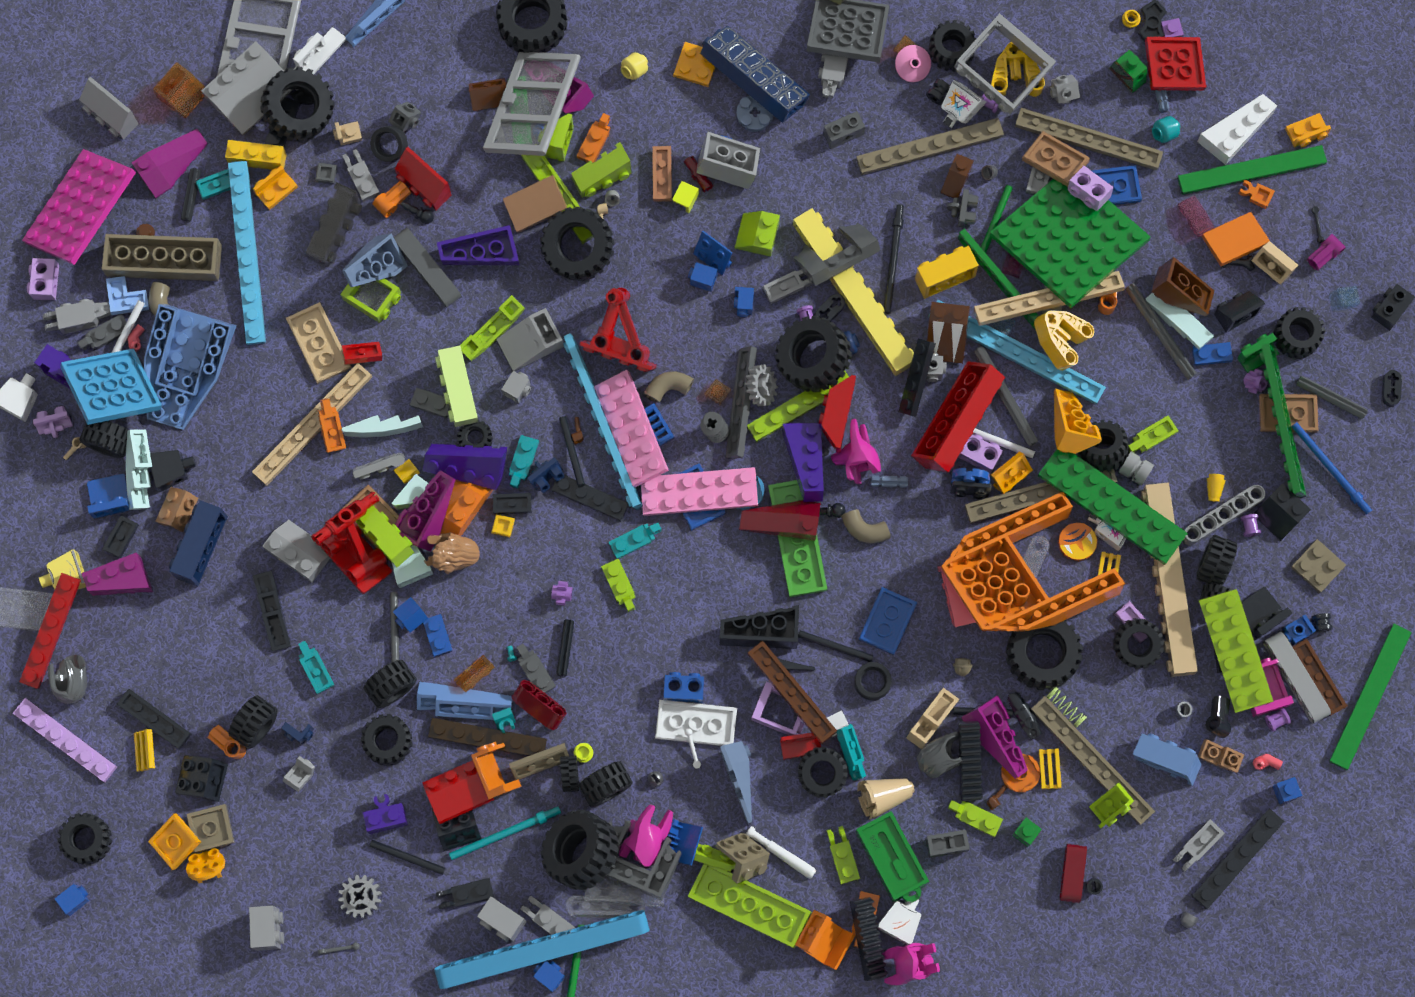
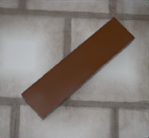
[1292,639,1347,716]

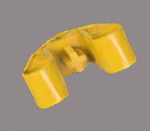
[991,42,1045,97]
[1034,311,1094,371]

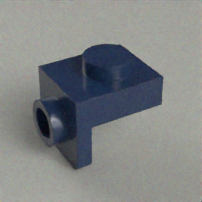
[281,722,314,744]

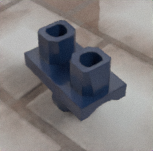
[527,457,564,493]

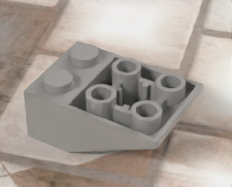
[496,308,564,371]

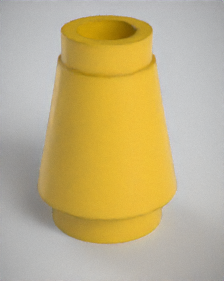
[1206,474,1226,502]

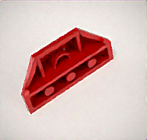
[819,375,856,453]

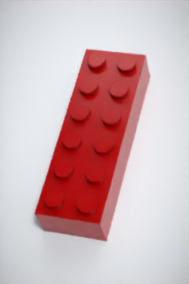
[911,361,1005,473]

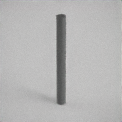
[390,592,399,662]

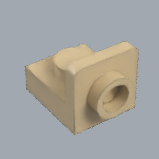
[333,121,362,145]

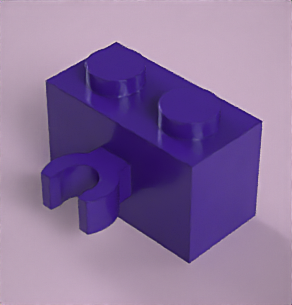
[363,794,408,834]

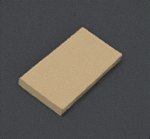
[286,302,352,384]

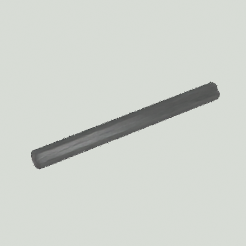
[1126,283,1196,379]
[974,346,1038,446]

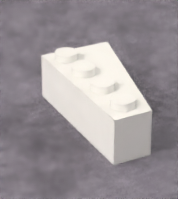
[1197,94,1277,165]

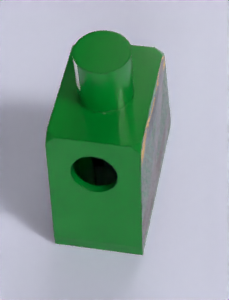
[1109,50,1147,93]

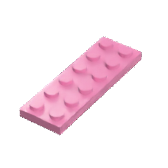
[594,370,669,487]
[641,467,758,516]

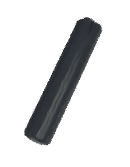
[181,168,201,222]
[556,619,574,677]

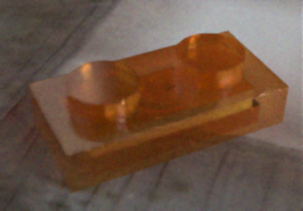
[454,655,495,693]

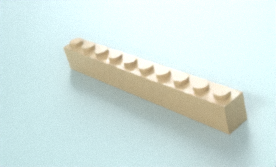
[1141,483,1198,677]

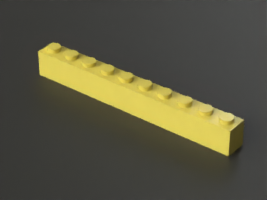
[793,208,914,376]

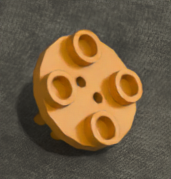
[186,848,225,883]

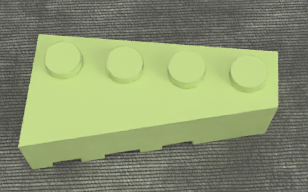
[435,346,478,427]

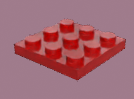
[1145,37,1206,91]

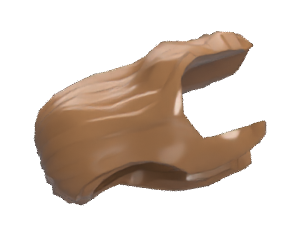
[424,532,480,574]

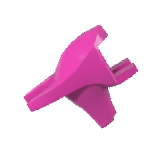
[831,419,881,484]
[619,804,673,867]
[882,943,940,986]

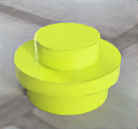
[574,743,593,763]

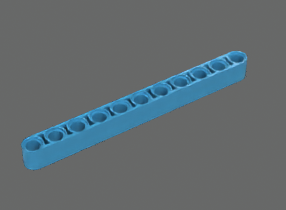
[434,910,650,989]

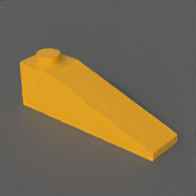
[1054,389,1102,454]

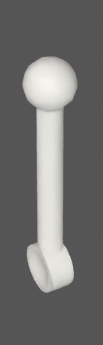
[685,729,701,769]

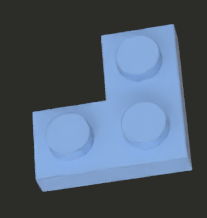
[106,276,149,315]

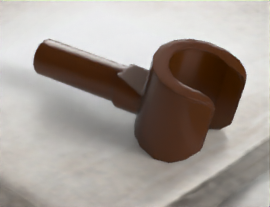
[571,417,584,444]
[987,784,1008,810]

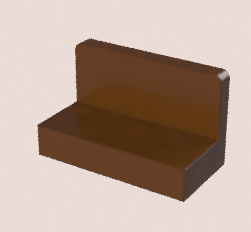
[469,78,509,111]

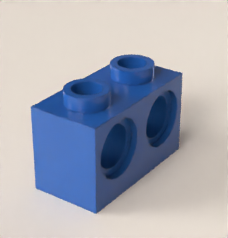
[664,672,704,703]

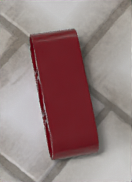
[512,680,567,730]
[1060,843,1087,904]

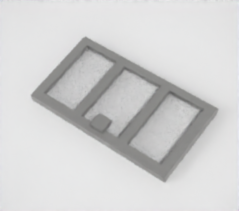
[217,0,301,76]
[483,52,581,156]

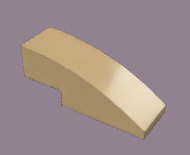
[906,688,959,749]

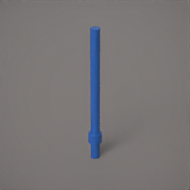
[1291,422,1372,515]

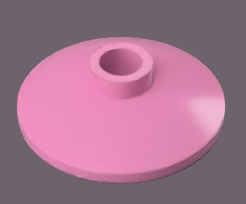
[895,45,931,82]

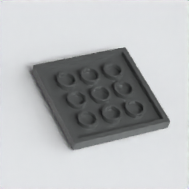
[807,0,889,63]

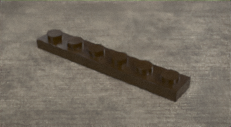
[428,718,547,756]

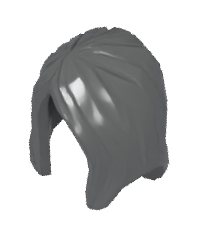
[48,655,87,705]
[917,731,962,778]

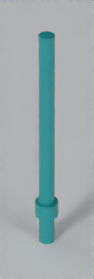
[449,806,561,860]

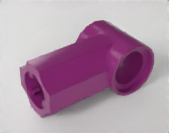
[1307,234,1346,271]

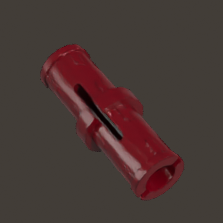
[684,156,714,193]

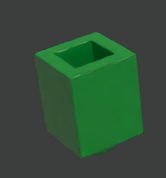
[1012,817,1042,847]

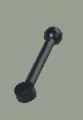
[1311,206,1324,244]

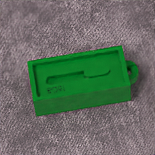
[856,811,929,903]

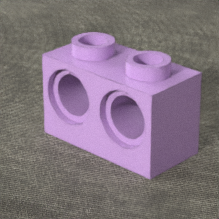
[1068,166,1113,211]
[27,258,59,300]
[958,433,1003,474]

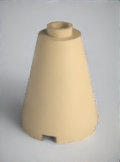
[857,778,915,820]

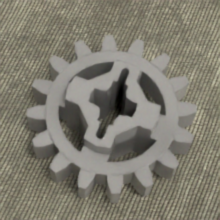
[745,365,778,406]
[338,875,382,919]

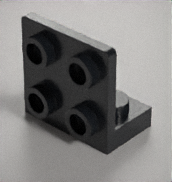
[950,470,992,499]
[1242,587,1292,640]
[175,755,228,802]
[431,808,481,851]

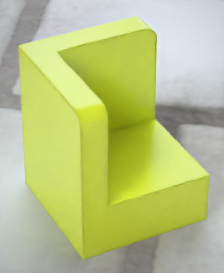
[673,181,699,213]

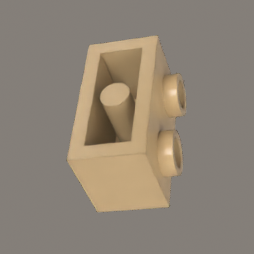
[1251,241,1298,285]

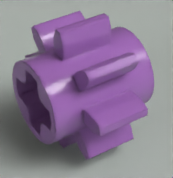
[1244,369,1268,394]
[551,581,573,606]

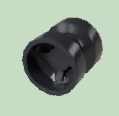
[926,79,950,105]

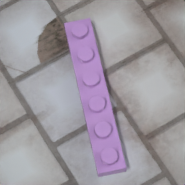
[13,698,117,782]

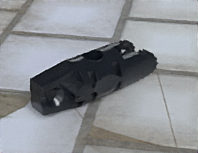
[1007,692,1042,740]

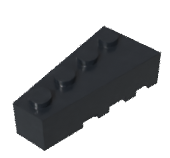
[719,605,799,649]

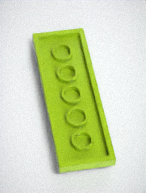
[1199,589,1273,713]
[688,864,812,949]

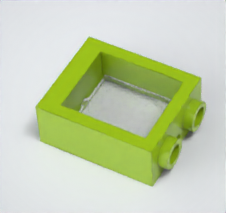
[340,279,401,323]

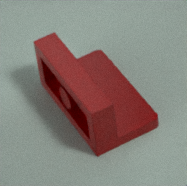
[780,732,821,760]

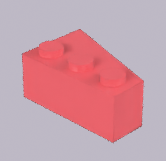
[938,566,976,627]

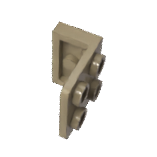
[716,833,770,883]

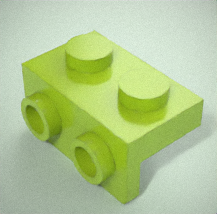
[1089,782,1134,828]

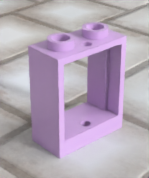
[752,681,804,736]

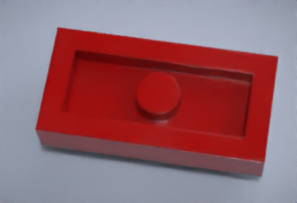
[341,342,382,365]

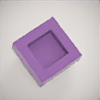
[1161,18,1184,37]

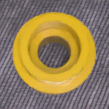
[1122,10,1141,28]

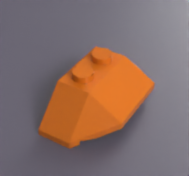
[440,480,493,536]

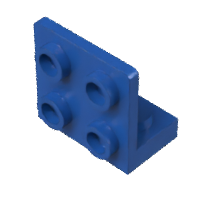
[87,474,131,519]

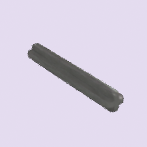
[1296,376,1368,419]

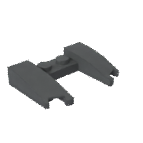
[794,223,881,286]
[605,821,681,901]

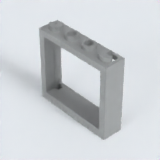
[954,13,1056,115]

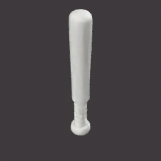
[746,826,816,879]

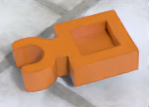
[1239,180,1275,209]

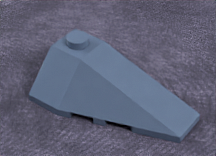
[342,233,408,287]
[720,741,752,825]

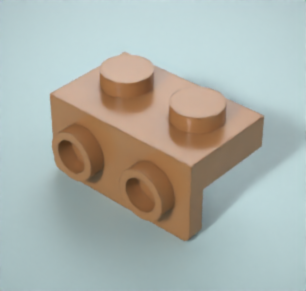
[155,487,198,532]

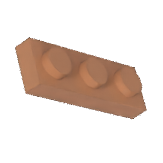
[653,146,672,202]

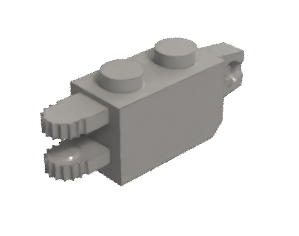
[818,54,848,98]
[43,299,111,334]

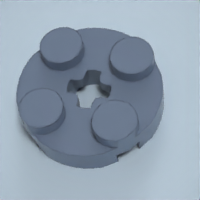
[736,96,773,132]

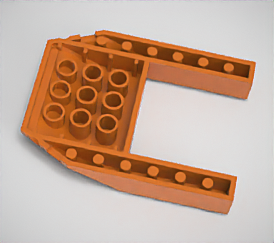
[941,492,1125,631]

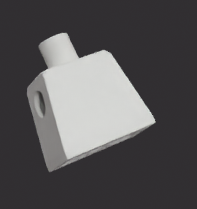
[0,373,38,422]

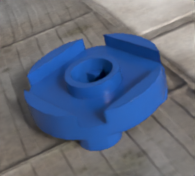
[951,468,990,484]

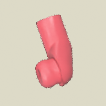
[127,324,145,352]
[1253,754,1283,770]

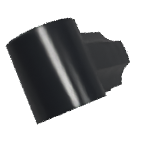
[1205,696,1231,738]

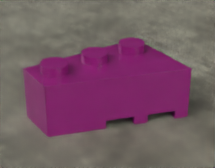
[81,552,153,596]

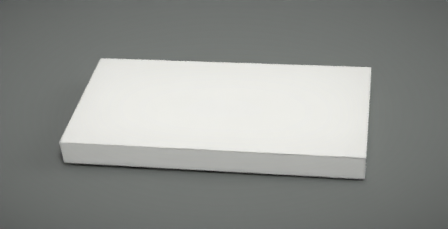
[655,700,737,746]

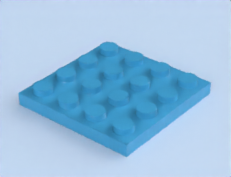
[60,349,162,425]

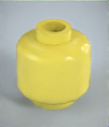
[621,52,648,80]

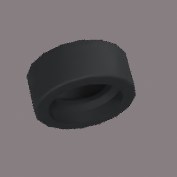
[370,126,408,162]
[854,662,892,700]

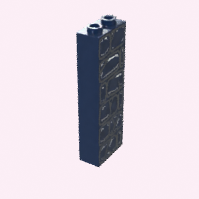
[700,26,810,123]

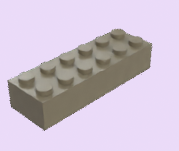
[102,234,222,281]

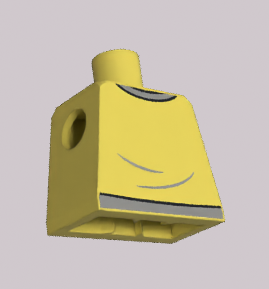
[39,550,86,590]

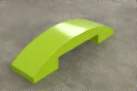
[460,295,525,361]

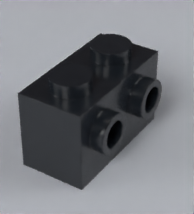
[1371,284,1415,331]

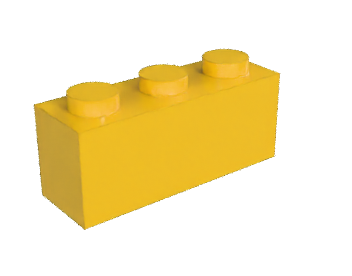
[225,140,287,170]

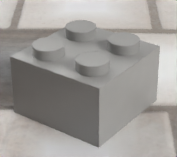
[477,897,527,942]
[249,906,284,951]

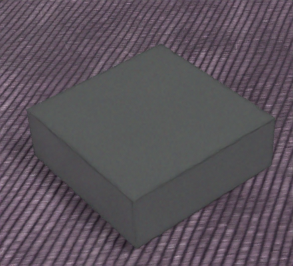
[315,163,337,184]

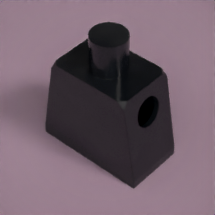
[150,450,196,492]

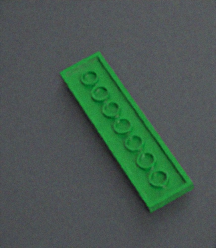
[1260,343,1306,498]
[1038,449,1188,565]

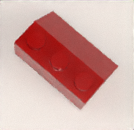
[395,147,452,210]
[422,760,494,824]

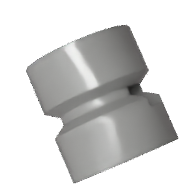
[1118,451,1154,486]

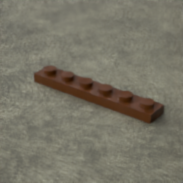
[747,641,837,744]

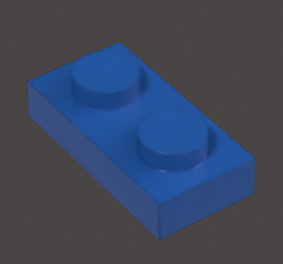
[1192,342,1233,366]
[423,614,453,657]

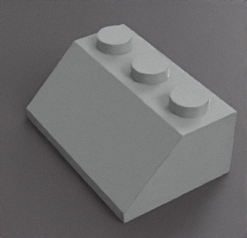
[79,77,138,140]
[696,132,760,189]
[262,520,330,583]

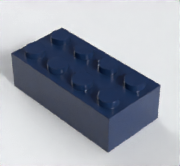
[169,500,228,587]

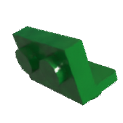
[1237,333,1279,373]

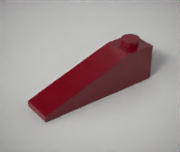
[739,500,821,541]

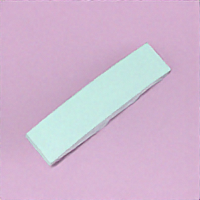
[1146,293,1214,350]
[342,415,423,437]
[126,430,152,510]

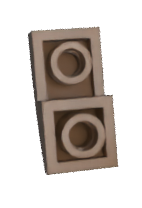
[1198,739,1244,773]

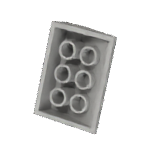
[201,41,294,135]

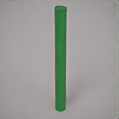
[981,185,1013,253]
[567,924,584,997]

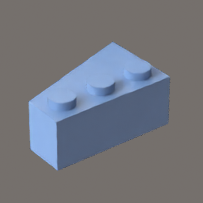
[1133,733,1202,786]

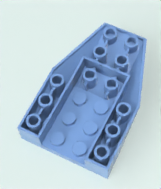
[144,304,237,430]

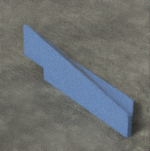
[345,0,405,47]
[417,682,512,720]

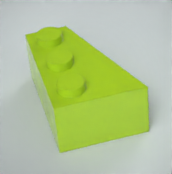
[571,142,632,198]
[356,506,415,567]

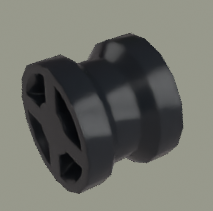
[1311,613,1333,632]

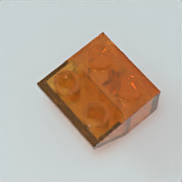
[153,62,205,118]

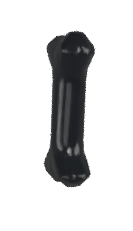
[1221,255,1255,271]

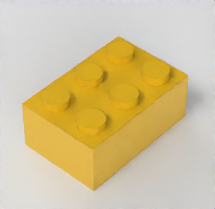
[915,246,979,299]

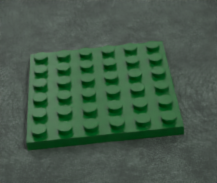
[990,179,1150,308]

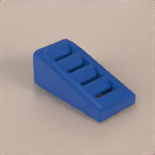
[645,403,674,447]

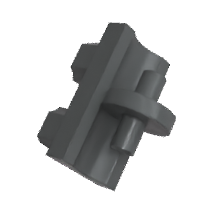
[947,189,979,227]

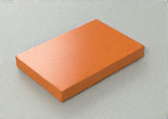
[1202,212,1270,266]

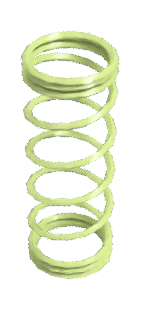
[1046,687,1087,728]

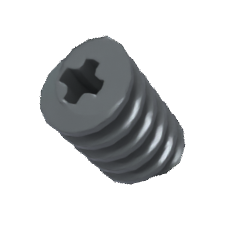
[700,412,729,443]

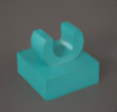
[492,707,516,733]

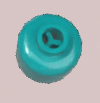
[1152,116,1180,143]

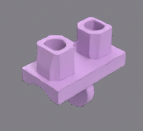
[33,406,73,438]

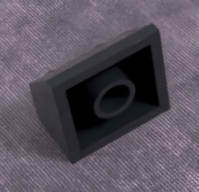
[1214,291,1265,333]
[1254,483,1311,541]

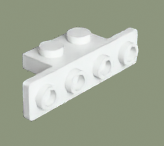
[293,28,346,91]

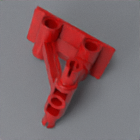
[579,287,657,372]
[311,491,392,594]

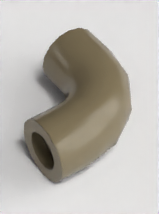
[148,282,170,316]
[643,371,694,403]
[841,509,891,544]

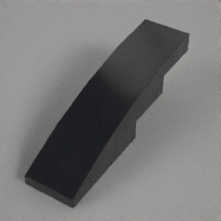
[253,570,291,651]

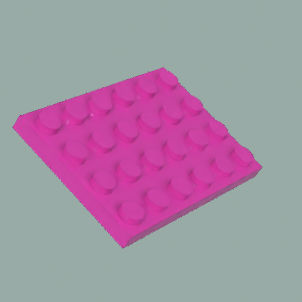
[22,149,136,265]

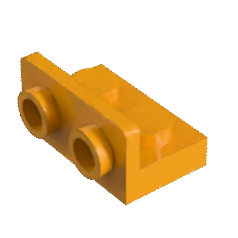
[1285,113,1331,148]
[253,166,298,210]
[991,451,1033,494]

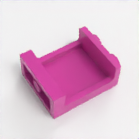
[1250,657,1294,717]

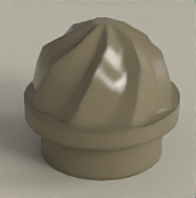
[953,658,972,676]

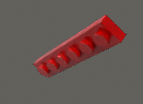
[19,573,81,689]

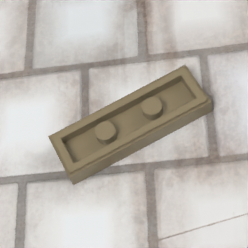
[509,743,569,780]

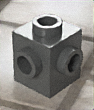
[388,102,421,132]

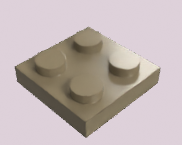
[1291,539,1346,593]
[187,804,235,853]

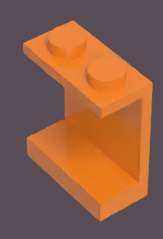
[471,742,522,799]
[795,910,855,970]

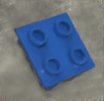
[693,231,733,276]
[662,819,703,865]

